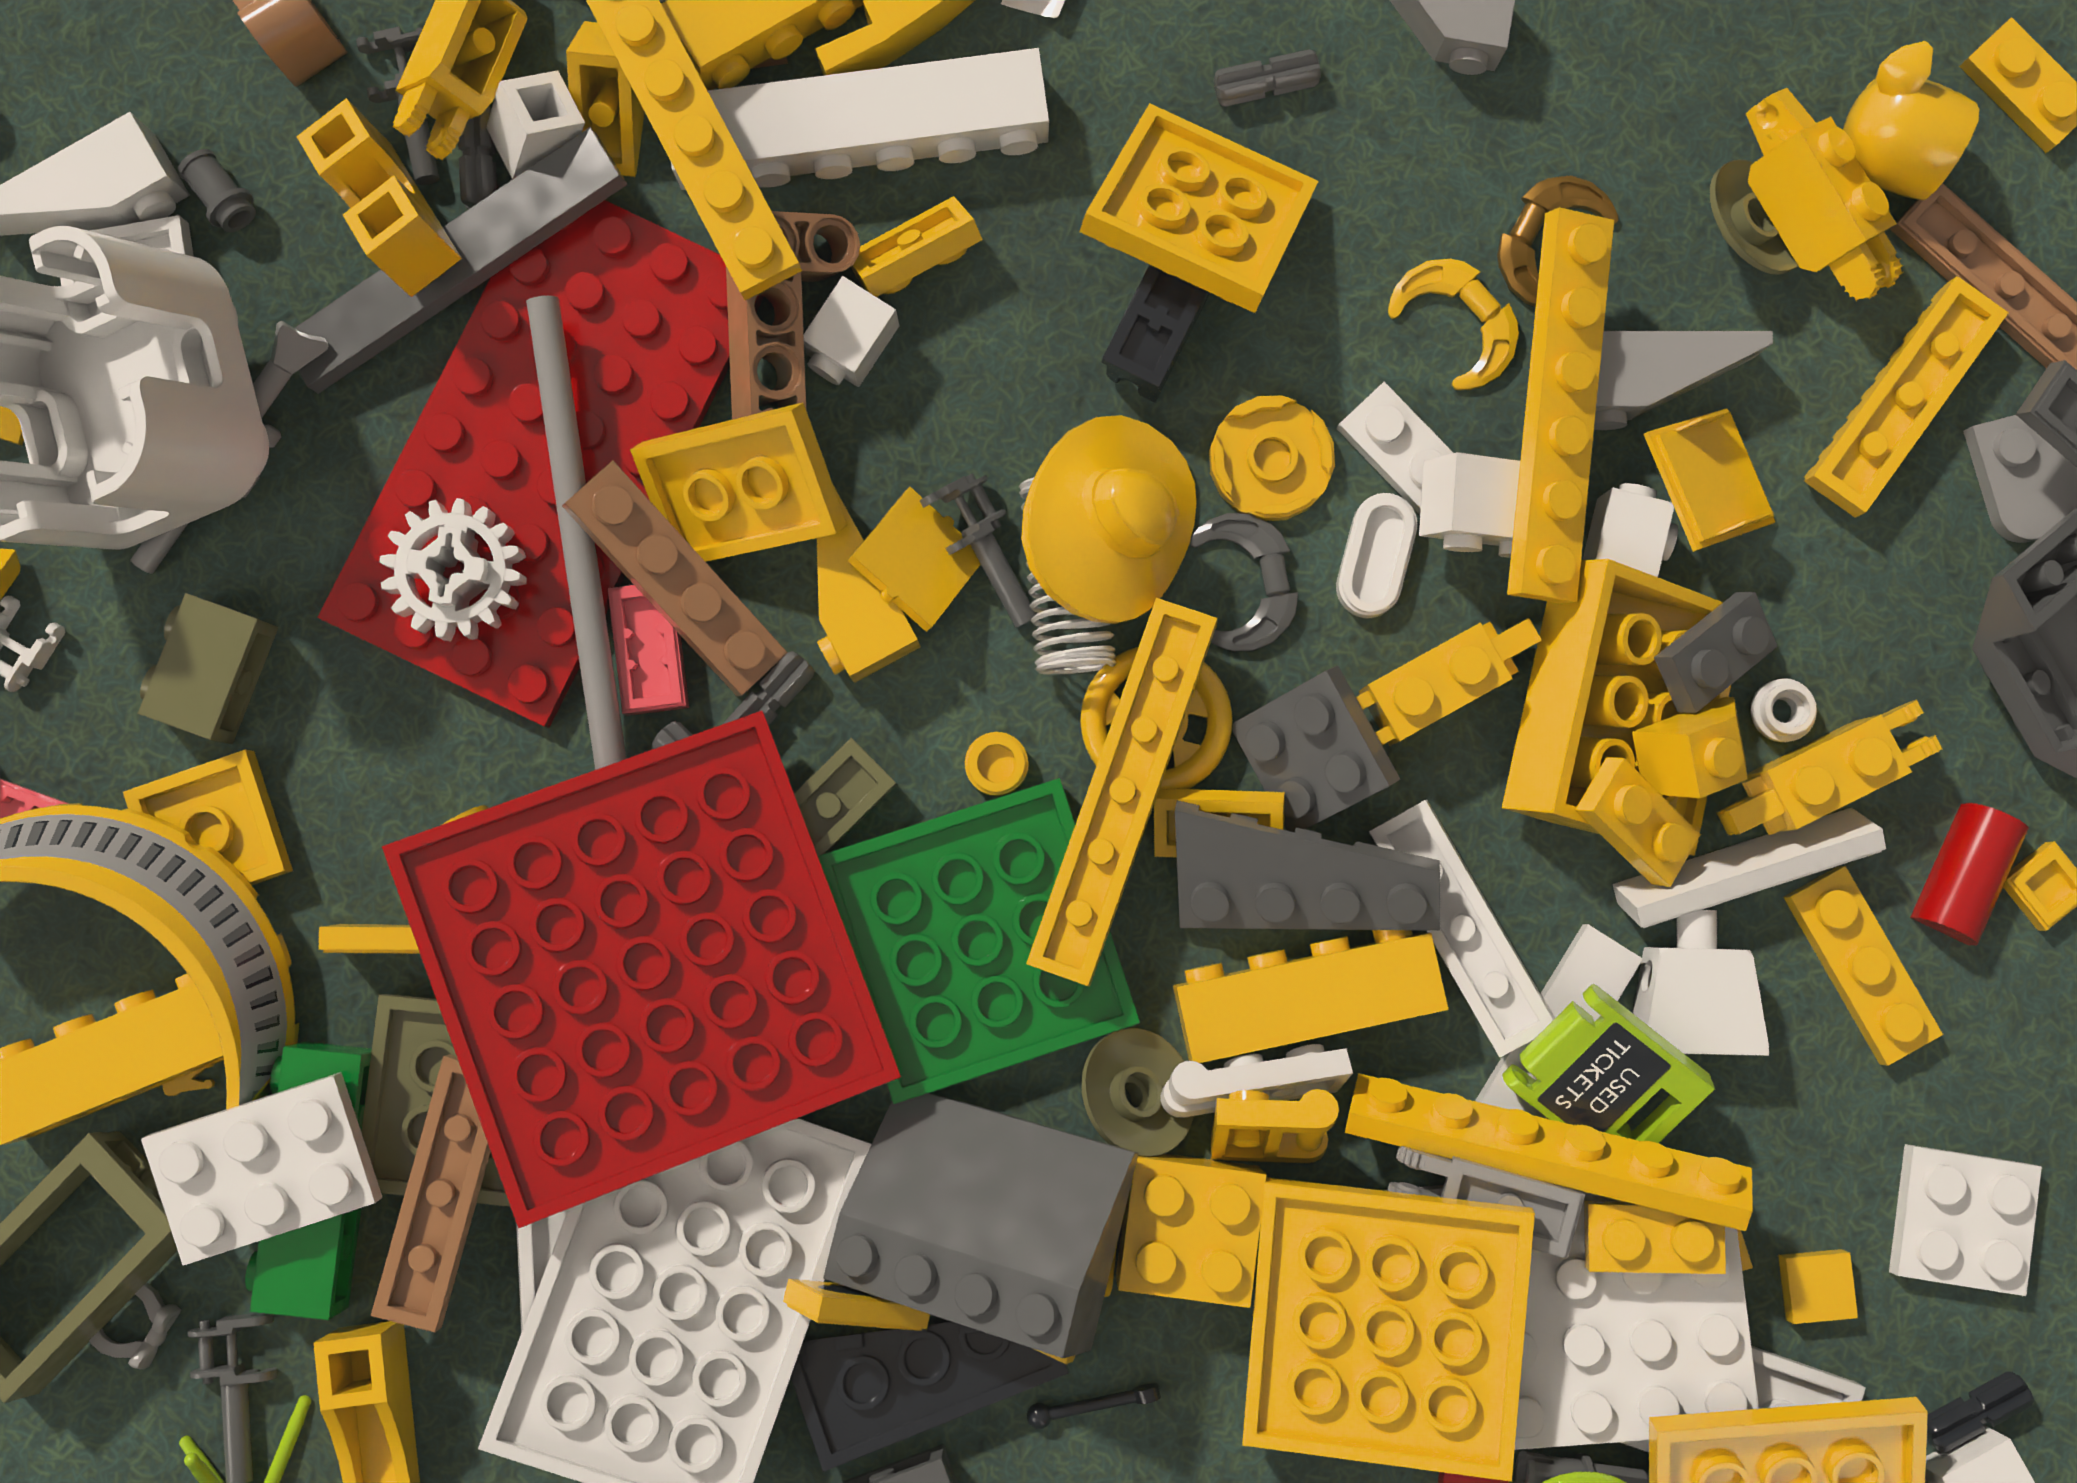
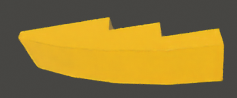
[815,0,975,76]

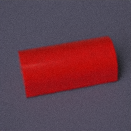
[1910,803,2029,945]

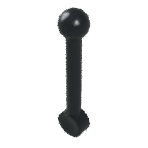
[1026,1383,1161,1429]

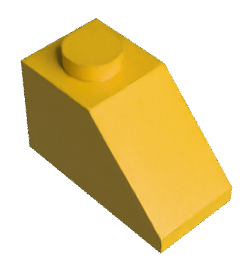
[566,21,645,177]
[1632,697,1748,798]

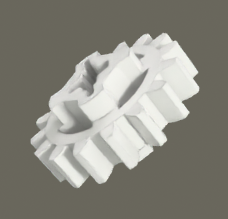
[380,498,527,641]

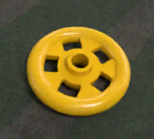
[1080,647,1233,789]

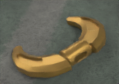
[1497,175,1618,307]

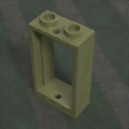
[0,1131,178,1403]

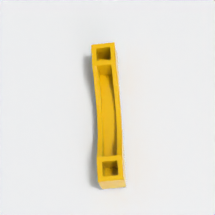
[314,1321,420,1483]

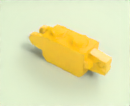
[393,0,528,160]
[1746,88,1903,301]
[1356,618,1542,746]
[1716,699,1942,835]

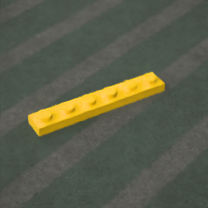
[586,0,802,301]
[1507,207,1614,604]
[1026,598,1218,987]
[1345,1073,1753,1231]

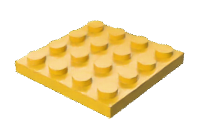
[1242,1177,1535,1482]
[1649,1397,1928,1483]

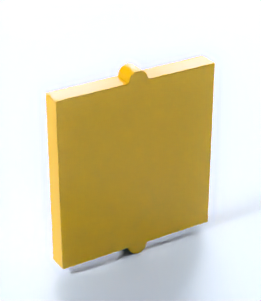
[847,487,981,632]

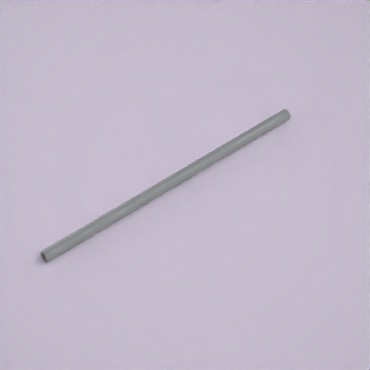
[526,296,627,770]

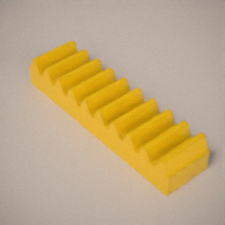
[1804,276,2009,518]

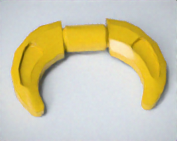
[1388,259,1519,390]

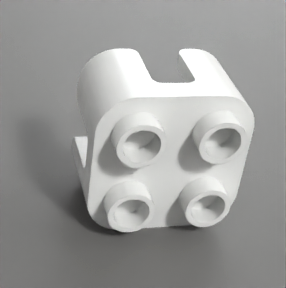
[0,226,269,550]

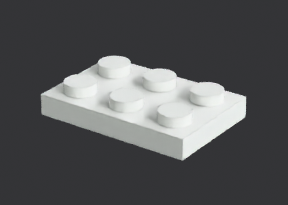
[141,1072,382,1266]

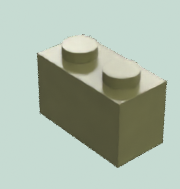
[138,593,279,745]

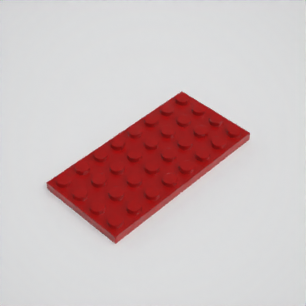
[317,200,764,728]

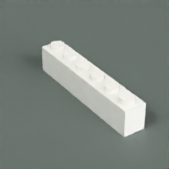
[671,48,1049,190]

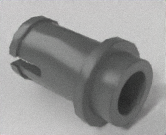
[178,149,256,232]

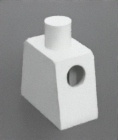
[1633,910,1769,1056]

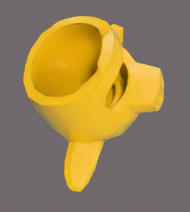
[1843,41,1980,200]

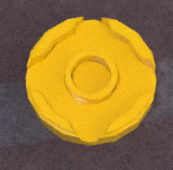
[1209,395,1335,521]

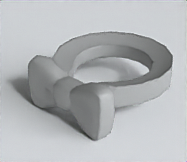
[89,1283,181,1369]

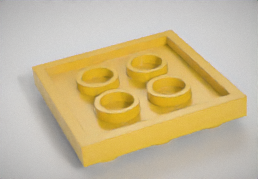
[1079,103,1318,313]

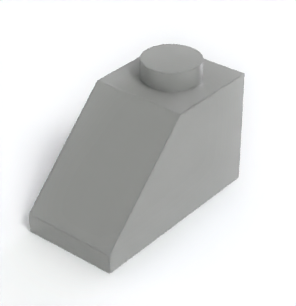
[1390,0,1515,75]

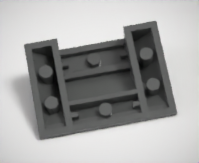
[1972,507,2077,778]

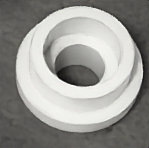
[1750,679,1817,742]

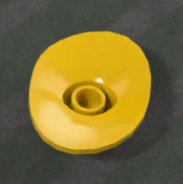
[1021,415,1197,624]

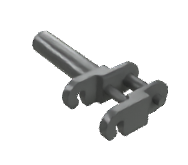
[356,26,440,185]
[919,473,1036,628]
[188,1313,277,1483]

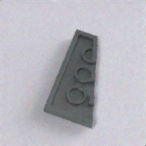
[1175,800,1440,931]

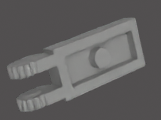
[1387,1146,1585,1258]

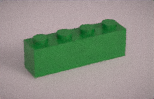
[245,1042,372,1320]

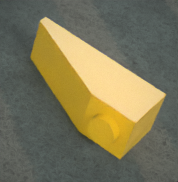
[817,485,921,683]

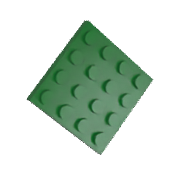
[818,778,1140,1104]

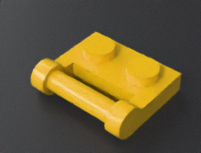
[1211,1089,1339,1163]

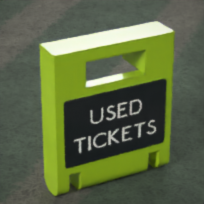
[1502,984,1715,1143]

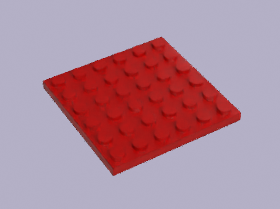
[382,710,901,1229]

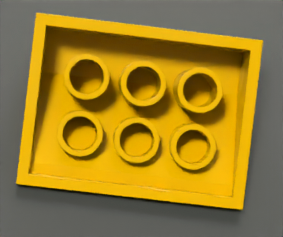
[1502,559,1731,856]

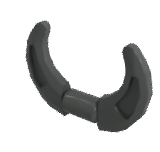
[1189,513,1298,652]

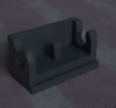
[1101,264,1210,403]

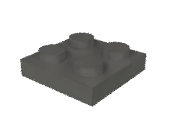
[1232,665,1401,833]

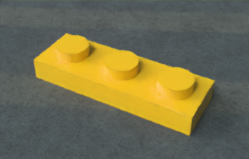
[1783,866,1943,1066]

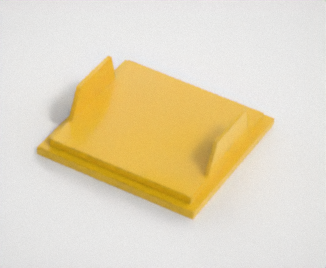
[1644,408,1775,552]

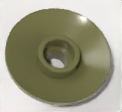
[1710,159,1798,275]
[1082,1028,1194,1157]

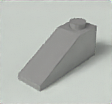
[1594,331,1773,430]

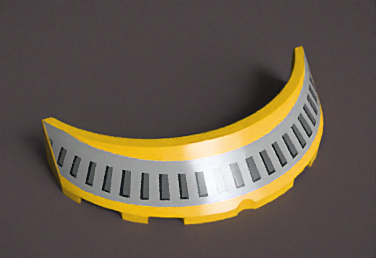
[0,803,299,1109]

